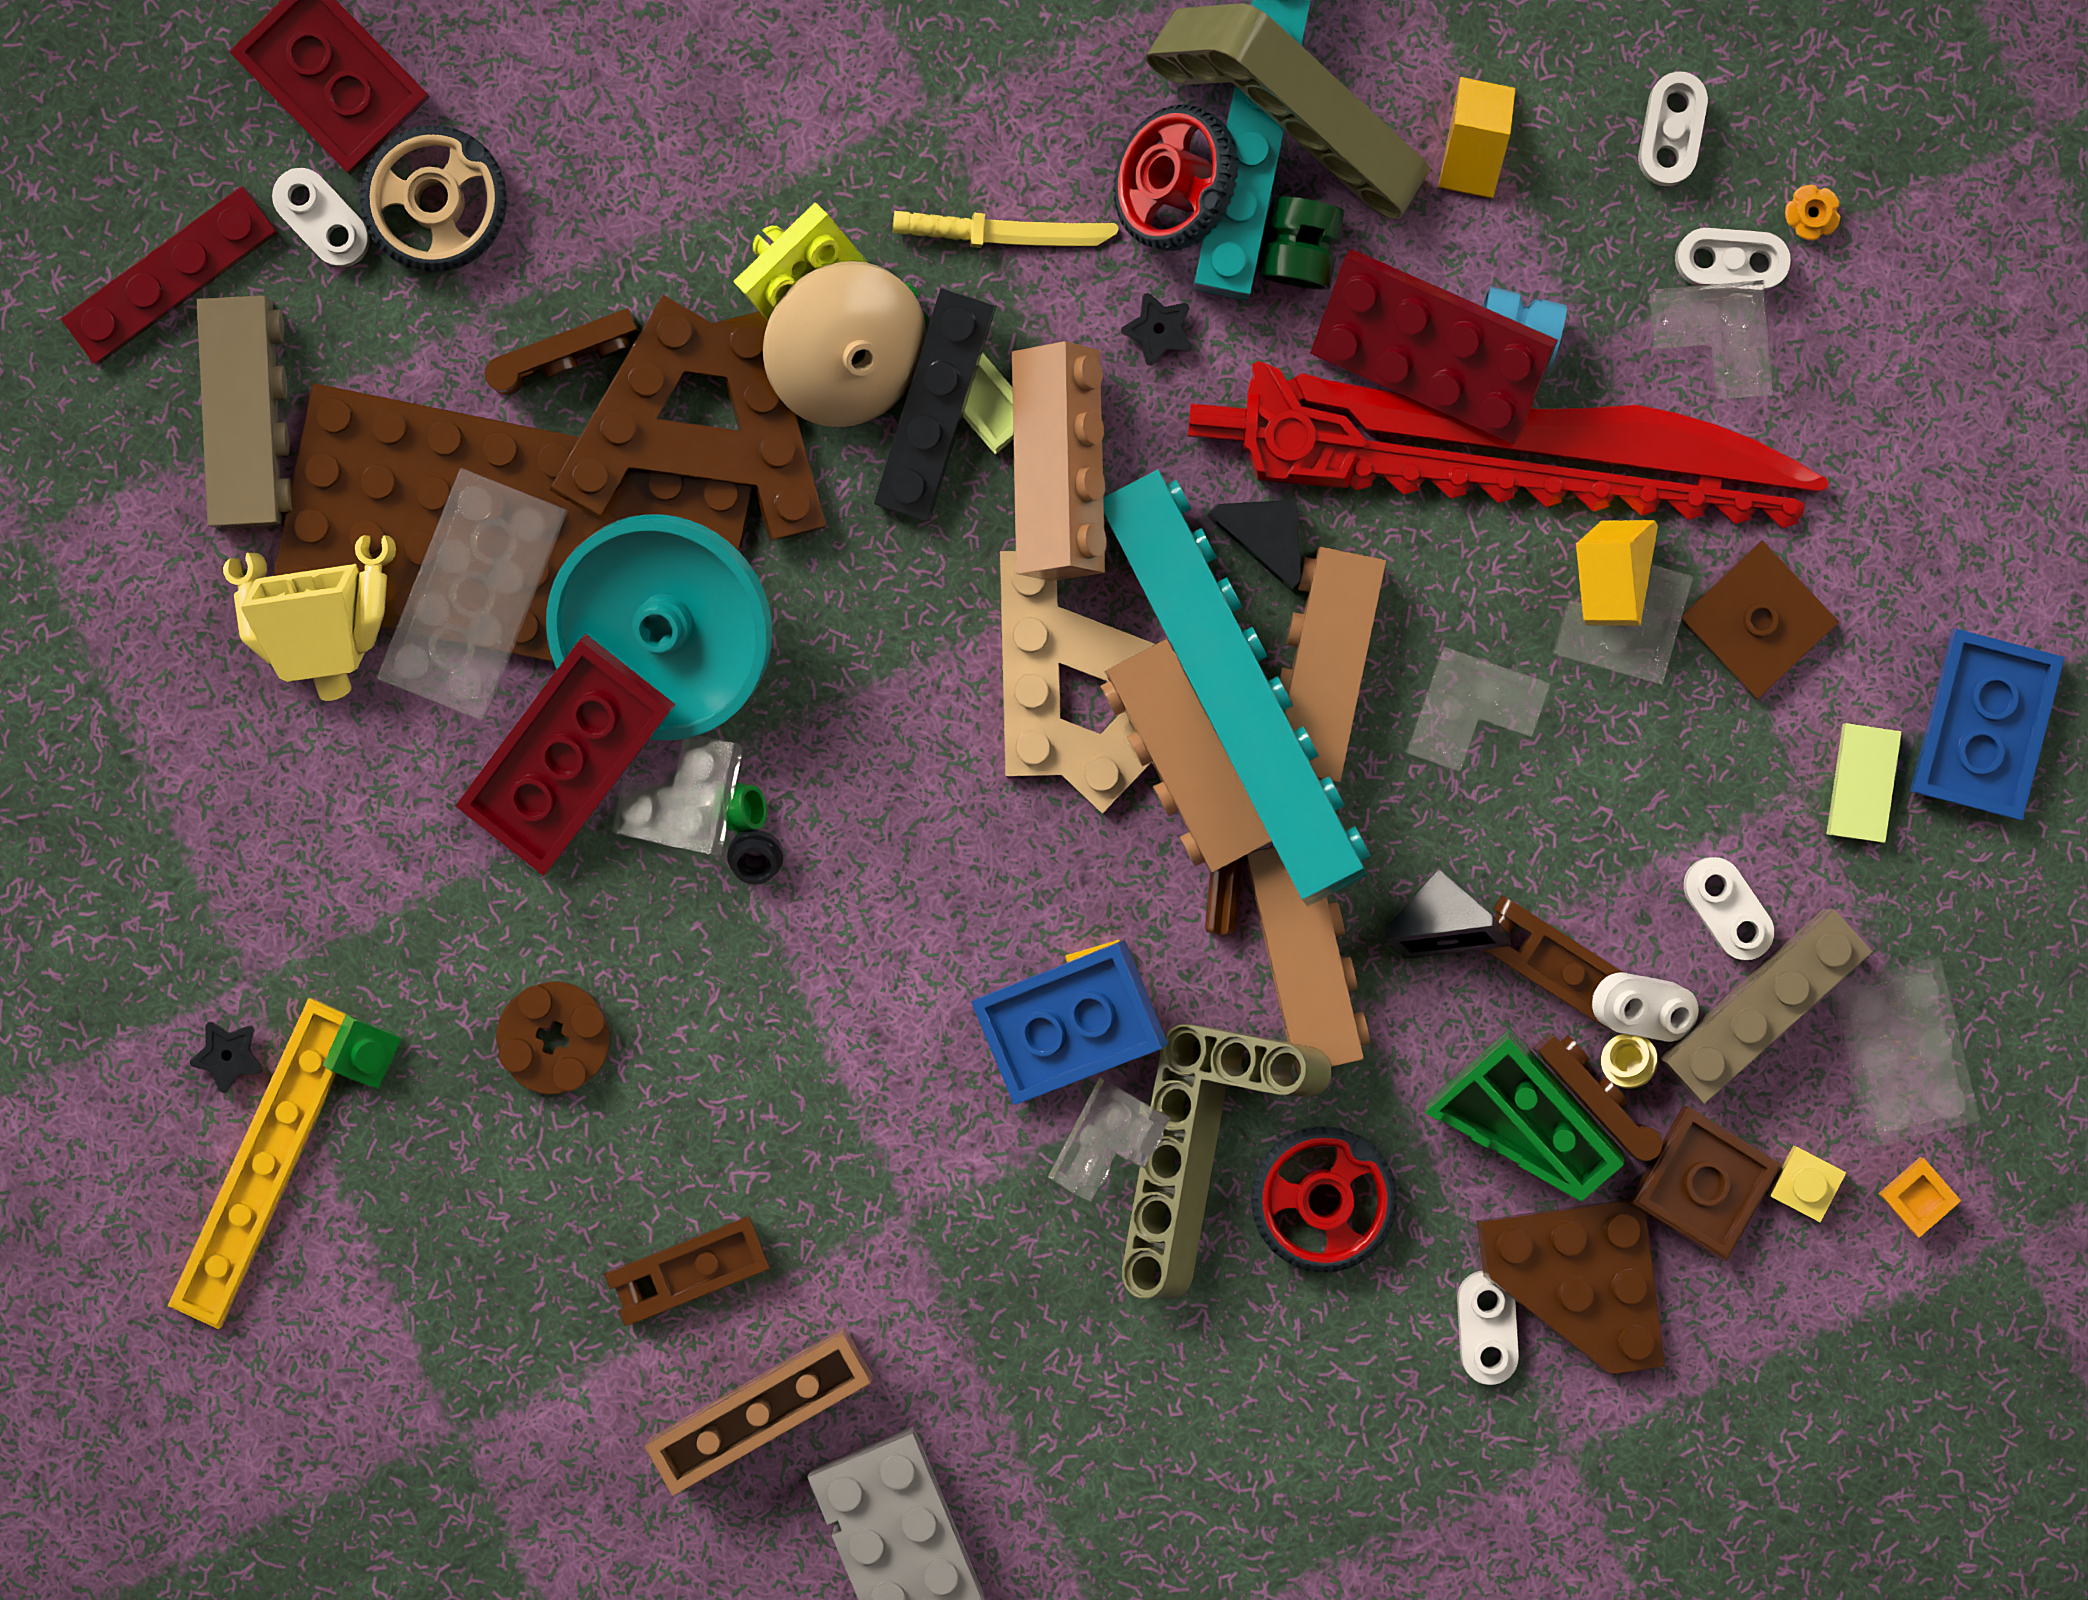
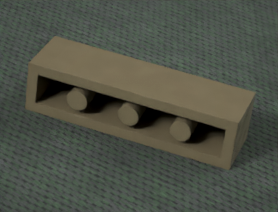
[197,296,292,529]
[1658,909,1873,1104]

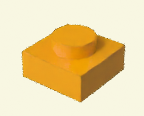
[1878,1157,1961,1238]

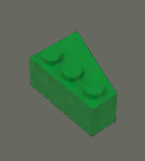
[1424,1028,1624,1202]

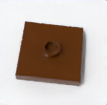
[1679,540,1839,699]
[1628,1106,1782,1261]

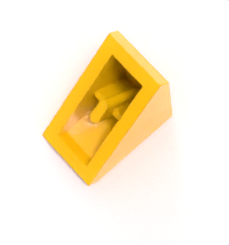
[1438,77,1515,199]
[1576,520,1658,626]

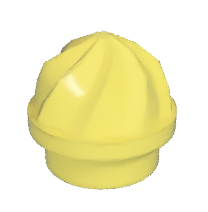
[1601,1033,1658,1089]

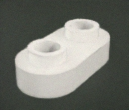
[1638,72,1708,186]
[272,168,370,267]
[1675,228,1791,291]
[1684,857,1774,960]
[1592,972,1699,1042]
[1457,1271,1519,1385]

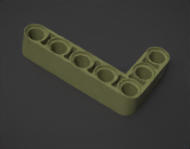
[1145,3,1430,219]
[1122,1024,1331,1299]

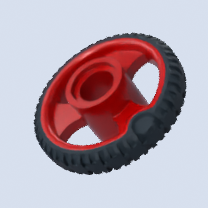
[1113,104,1239,251]
[1251,1126,1397,1273]

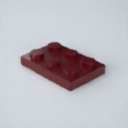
[229,0,430,175]

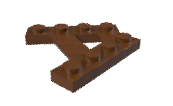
[550,295,826,543]

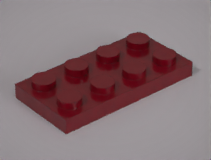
[1310,249,1558,444]
[455,634,676,876]

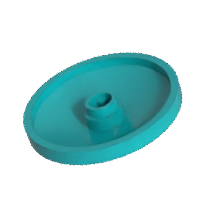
[546,514,772,741]

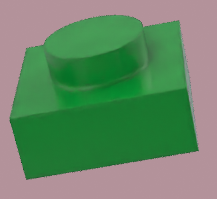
[323,1014,402,1089]

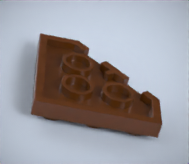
[1476,1199,1665,1374]

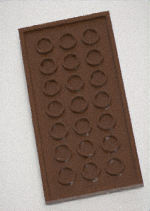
[273,383,753,662]

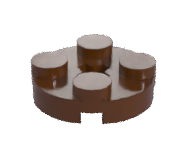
[496,981,611,1094]

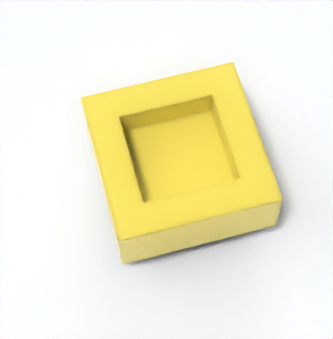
[1768,1145,1846,1223]

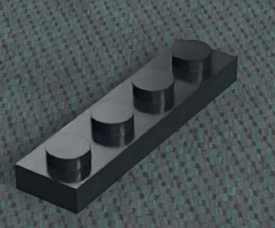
[874,288,997,521]

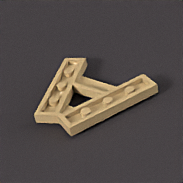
[1000,551,1204,814]

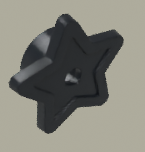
[1121,293,1192,366]
[190,1021,263,1093]

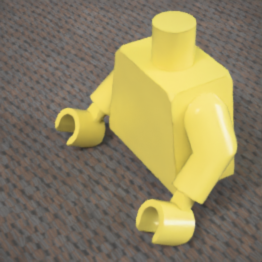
[223,535,396,701]

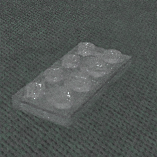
[377,468,568,721]

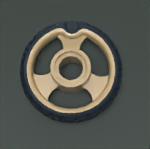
[360,125,507,272]

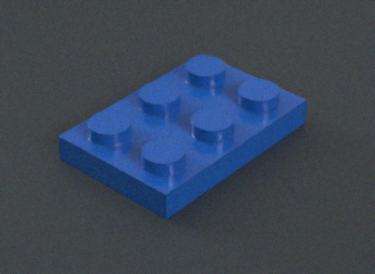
[1910,628,2065,820]
[971,940,1168,1105]

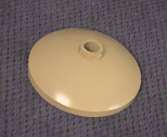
[763,261,927,427]

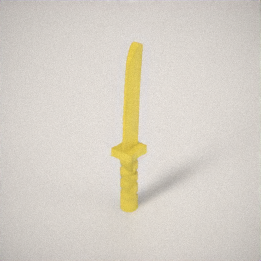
[892,211,1118,248]

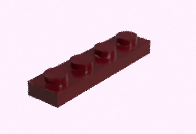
[60,186,278,366]

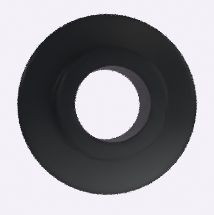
[727,830,784,884]

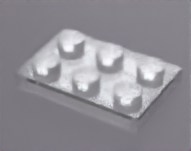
[1830,957,1980,1148]

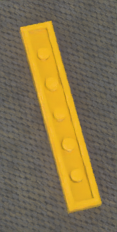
[168,998,346,1329]

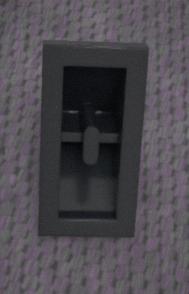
[1207,500,1301,590]
[1385,870,1511,959]

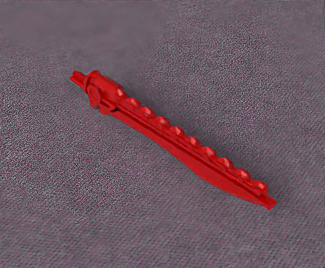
[1187,361,1829,529]

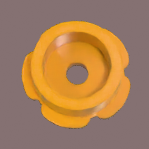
[1785,185,1840,241]

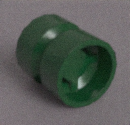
[1259,196,1345,290]

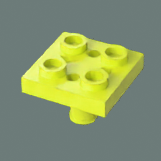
[733,203,868,321]

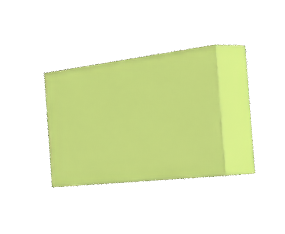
[963,352,1014,455]
[1827,723,1902,843]

